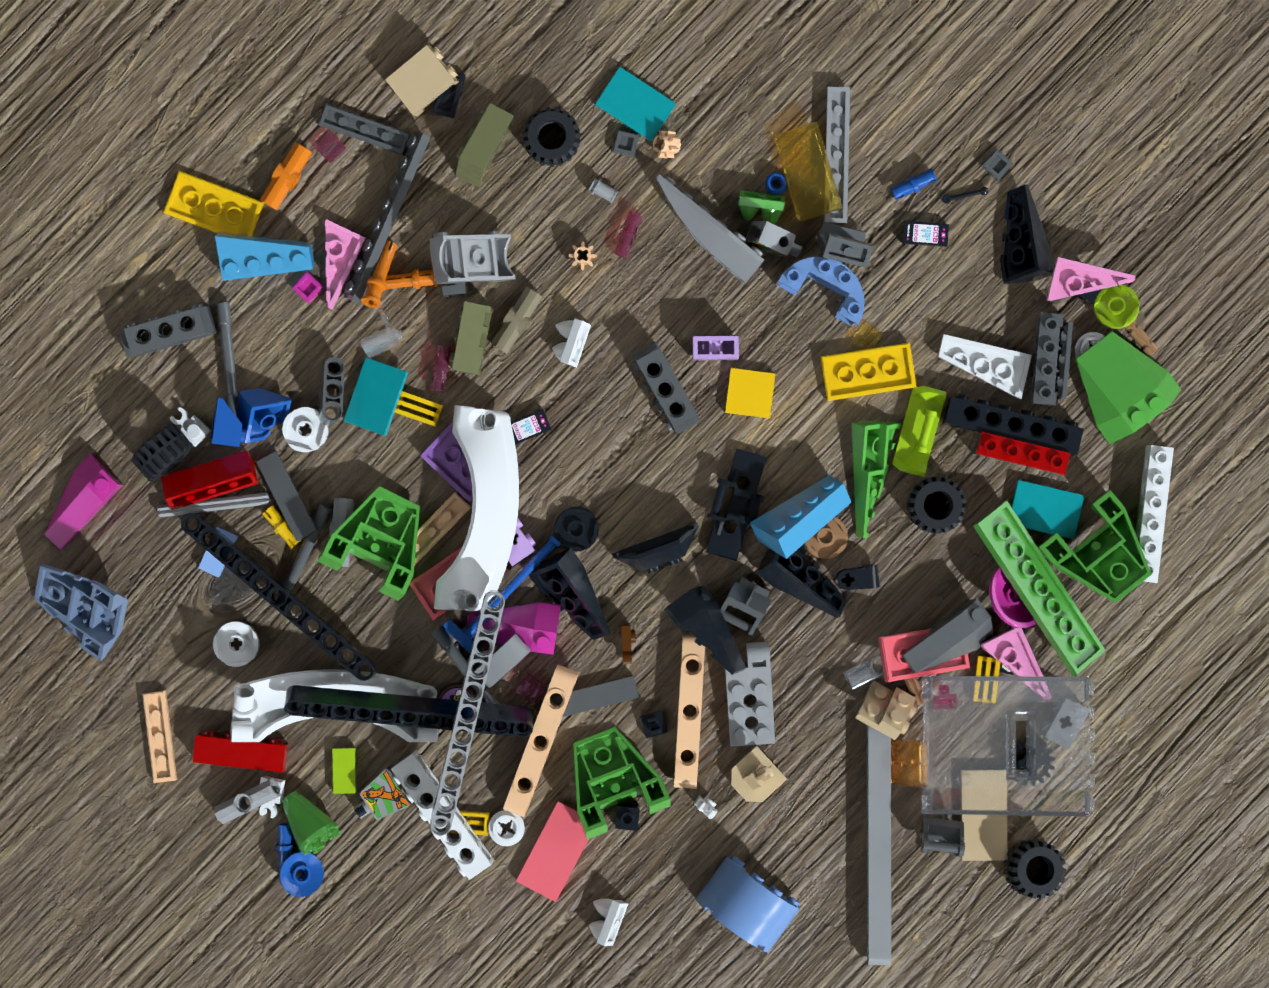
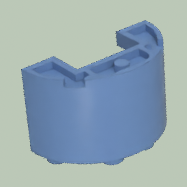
[776,257,864,328]
[696,856,800,953]

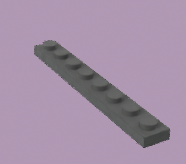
[344,132,431,304]

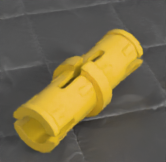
[262,505,301,549]

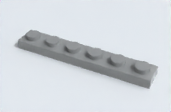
[824,87,850,224]

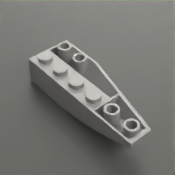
[656,174,764,284]

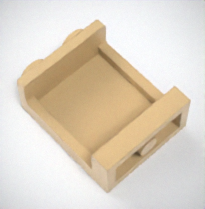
[385,45,459,116]

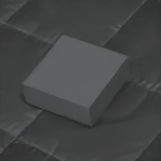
[612,130,639,157]
[981,149,1013,181]

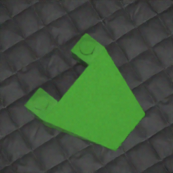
[317,486,420,601]
[1039,490,1152,604]
[573,727,671,840]

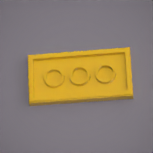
[163,171,264,237]
[820,342,917,401]

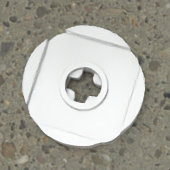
[282,407,329,452]
[213,621,260,667]

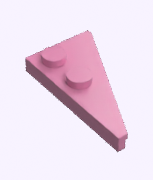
[325,219,366,310]
[1047,257,1136,301]
[980,627,1053,699]

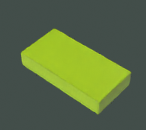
[332,747,357,794]

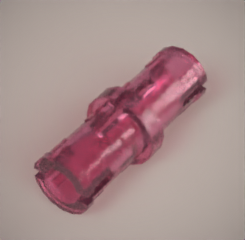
[614,211,643,259]
[431,346,451,393]

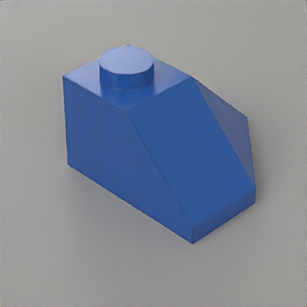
[235,388,292,444]
[210,398,246,447]

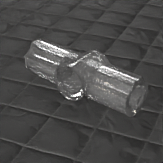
[843,653,884,690]

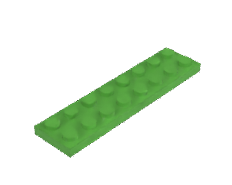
[973,501,1105,676]

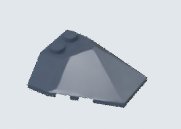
[34,564,128,661]

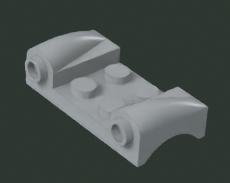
[429,231,515,284]

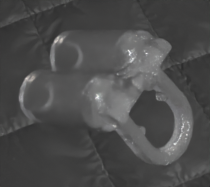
[360,309,403,359]

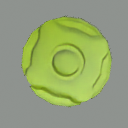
[1094,284,1140,329]

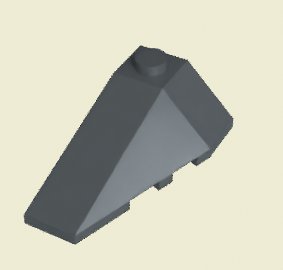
[901,599,994,673]

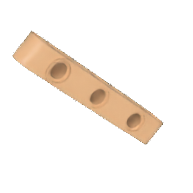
[674,632,705,789]
[503,664,579,817]

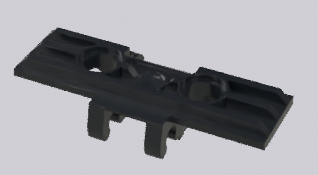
[706,448,767,561]

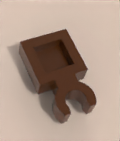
[621,624,636,664]

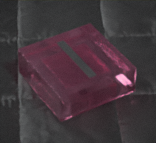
[314,132,347,164]

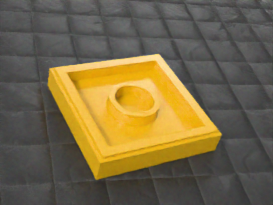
[725,368,776,419]

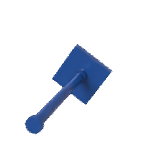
[443,535,560,653]

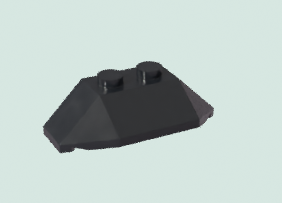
[612,522,699,574]

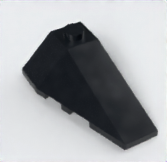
[1000,184,1055,284]
[757,545,846,618]
[664,585,746,675]

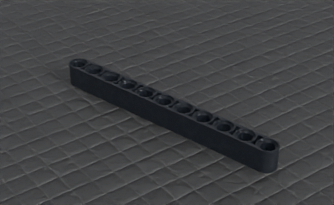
[181,513,377,681]
[284,685,533,737]

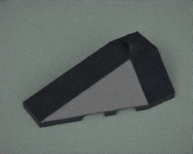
[529,548,610,640]

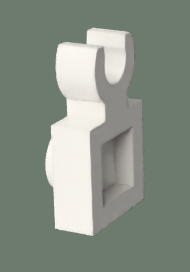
[170,407,212,447]
[259,776,285,818]
[694,795,718,819]

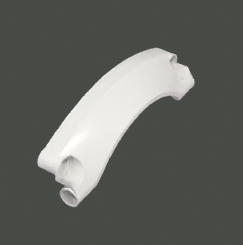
[434,405,519,611]
[231,669,438,742]

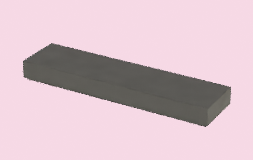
[318,103,411,156]
[256,451,317,542]
[551,675,639,717]

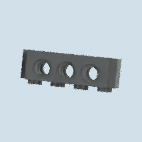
[119,304,217,359]
[1029,312,1073,406]
[631,342,701,435]

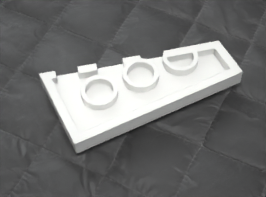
[938,334,1032,399]

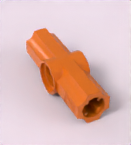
[260,142,312,210]

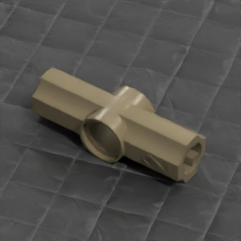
[491,287,543,354]

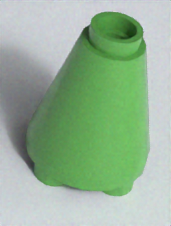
[282,791,341,855]

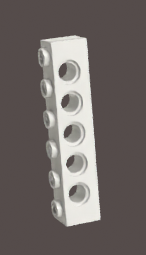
[1135,445,1174,583]
[391,750,495,880]

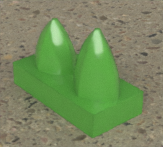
[739,190,785,224]

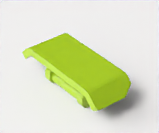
[892,386,947,477]

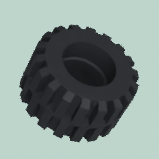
[523,107,580,167]
[131,424,193,482]
[907,477,966,534]
[1003,839,1066,899]

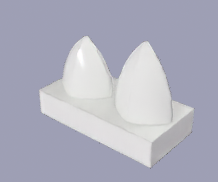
[552,318,591,368]
[589,899,629,946]

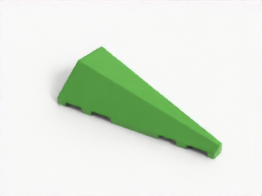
[852,421,901,538]

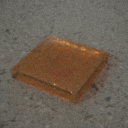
[891,738,927,788]

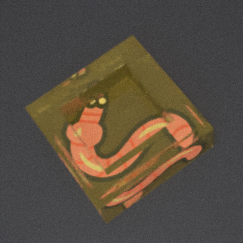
[852,323,882,350]

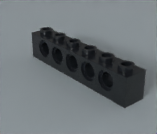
[943,394,1084,455]

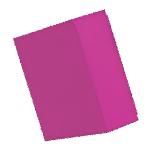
[292,272,324,304]

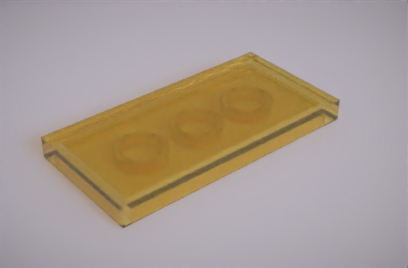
[774,122,843,222]

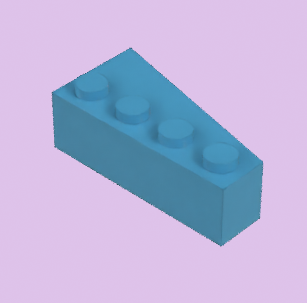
[215,232,315,281]
[750,475,851,559]

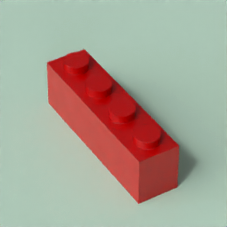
[161,450,258,510]
[192,730,288,773]

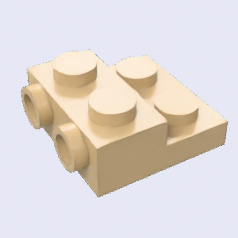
[855,680,918,740]

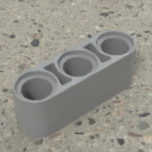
[474,634,531,688]

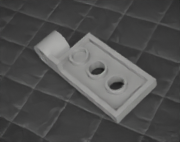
[725,642,775,746]

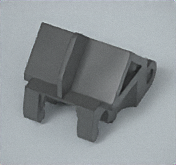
[720,575,771,636]
[919,813,965,857]

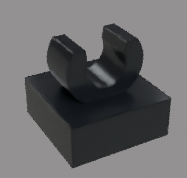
[640,710,668,738]

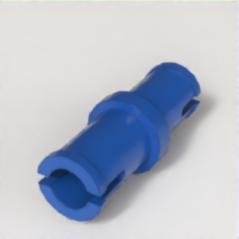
[890,168,937,201]
[276,823,294,870]

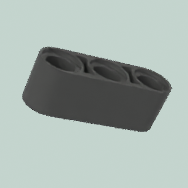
[318,357,345,426]

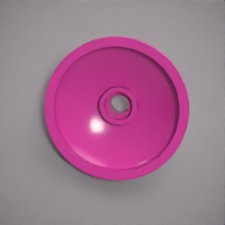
[989,566,1037,628]

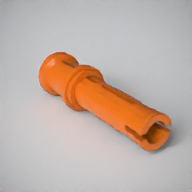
[361,241,397,308]
[385,269,439,289]

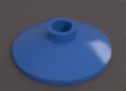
[279,852,324,897]

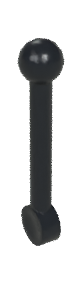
[942,187,989,204]

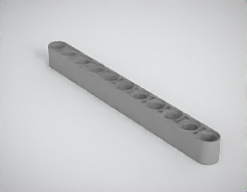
[430,590,505,836]
[867,725,891,965]

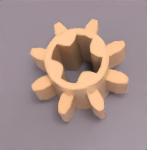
[653,131,681,158]
[569,242,597,271]

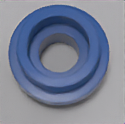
[765,172,788,195]

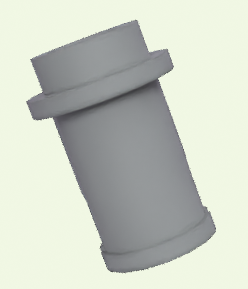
[588,178,618,204]

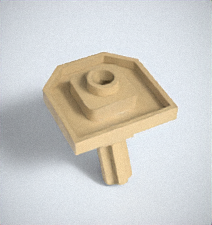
[731,745,787,802]

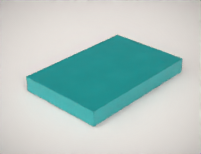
[595,67,676,142]
[344,358,409,436]
[1011,480,1084,539]

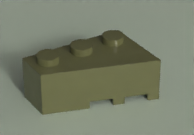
[456,103,514,188]
[449,301,494,376]

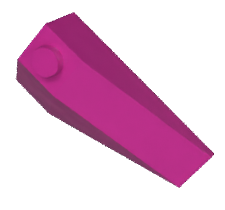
[44,454,123,550]
[467,602,561,655]

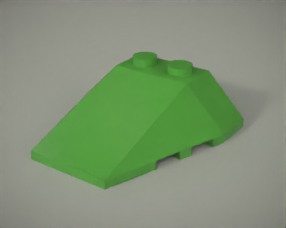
[1075,331,1181,444]

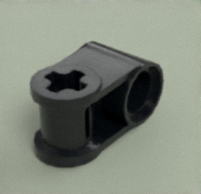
[835,565,880,590]

